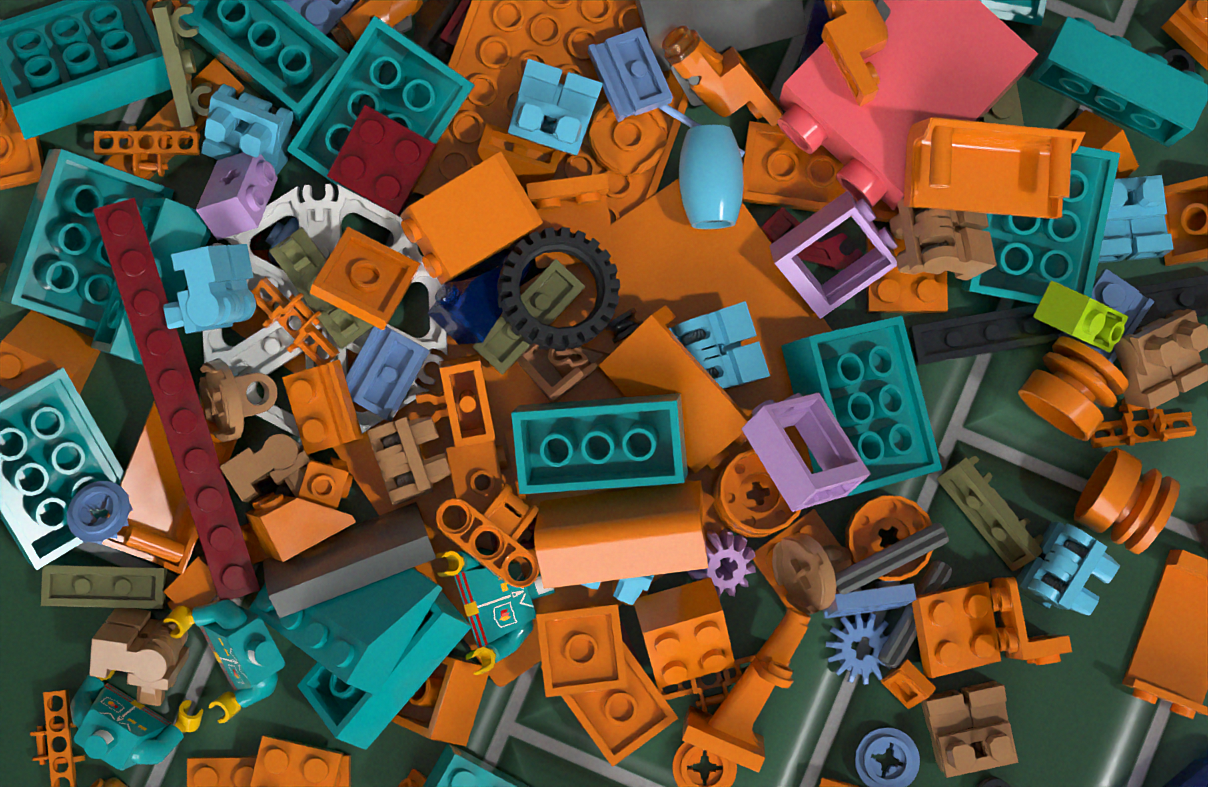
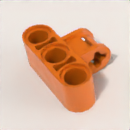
[435,484,540,588]

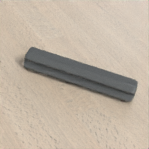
[835,523,949,595]
[878,560,953,669]

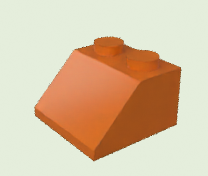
[1164,176,1208,266]
[0,310,101,395]
[245,492,356,562]
[391,653,490,746]

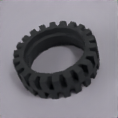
[497,227,620,351]

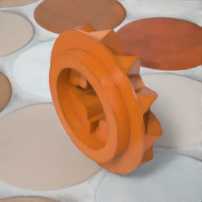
[672,742,737,787]

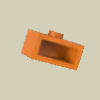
[445,441,513,527]

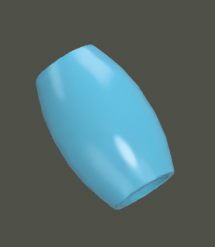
[679,125,744,229]

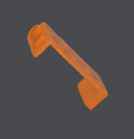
[598,305,753,474]
[1122,550,1208,719]

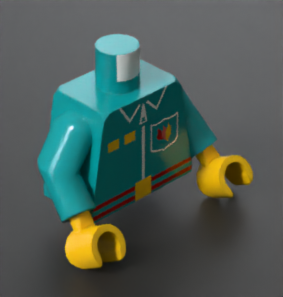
[435,547,555,675]
[163,600,285,723]
[70,670,203,770]

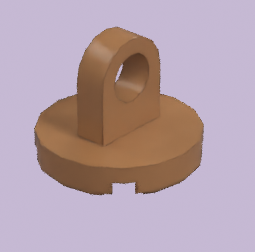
[199,359,277,442]
[772,532,852,614]

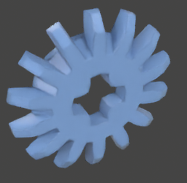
[826,613,892,685]

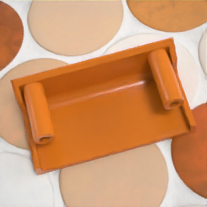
[904,117,1086,219]
[102,401,237,575]
[534,480,708,589]

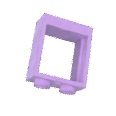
[769,190,898,319]
[741,393,870,512]

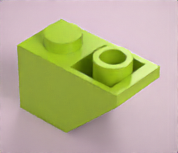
[1033,280,1128,353]

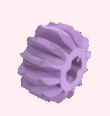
[688,528,756,598]

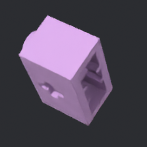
[196,152,278,240]

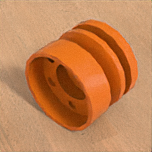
[1018,336,1129,441]
[1074,447,1180,554]
[713,449,801,538]
[845,496,933,581]

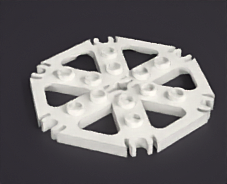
[203,184,448,437]

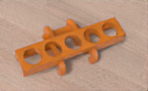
[94,126,200,176]
[251,277,340,366]
[1090,398,1197,449]
[658,654,757,713]
[30,689,85,787]

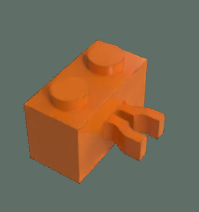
[416,354,496,448]

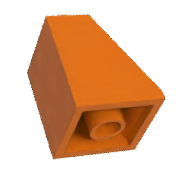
[400,151,543,285]

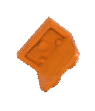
[989,577,1072,665]

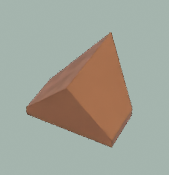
[517,343,610,403]

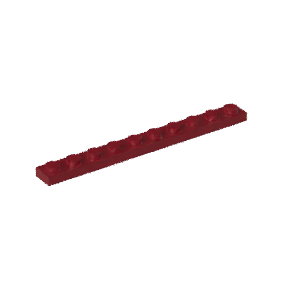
[93,198,260,601]

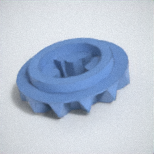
[67,481,133,545]
[855,728,920,787]

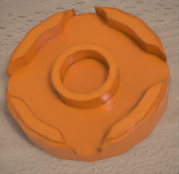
[588,101,668,176]

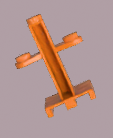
[682,607,811,773]

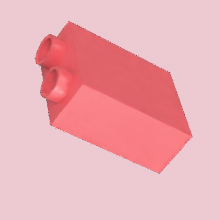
[777,0,1038,211]

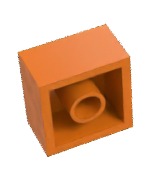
[634,577,736,689]

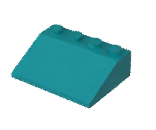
[0,0,171,140]
[287,16,475,209]
[961,146,1120,304]
[0,149,174,330]
[781,316,942,497]
[0,367,125,570]
[249,526,443,696]

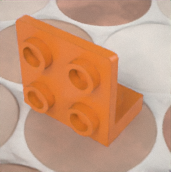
[525,173,615,269]

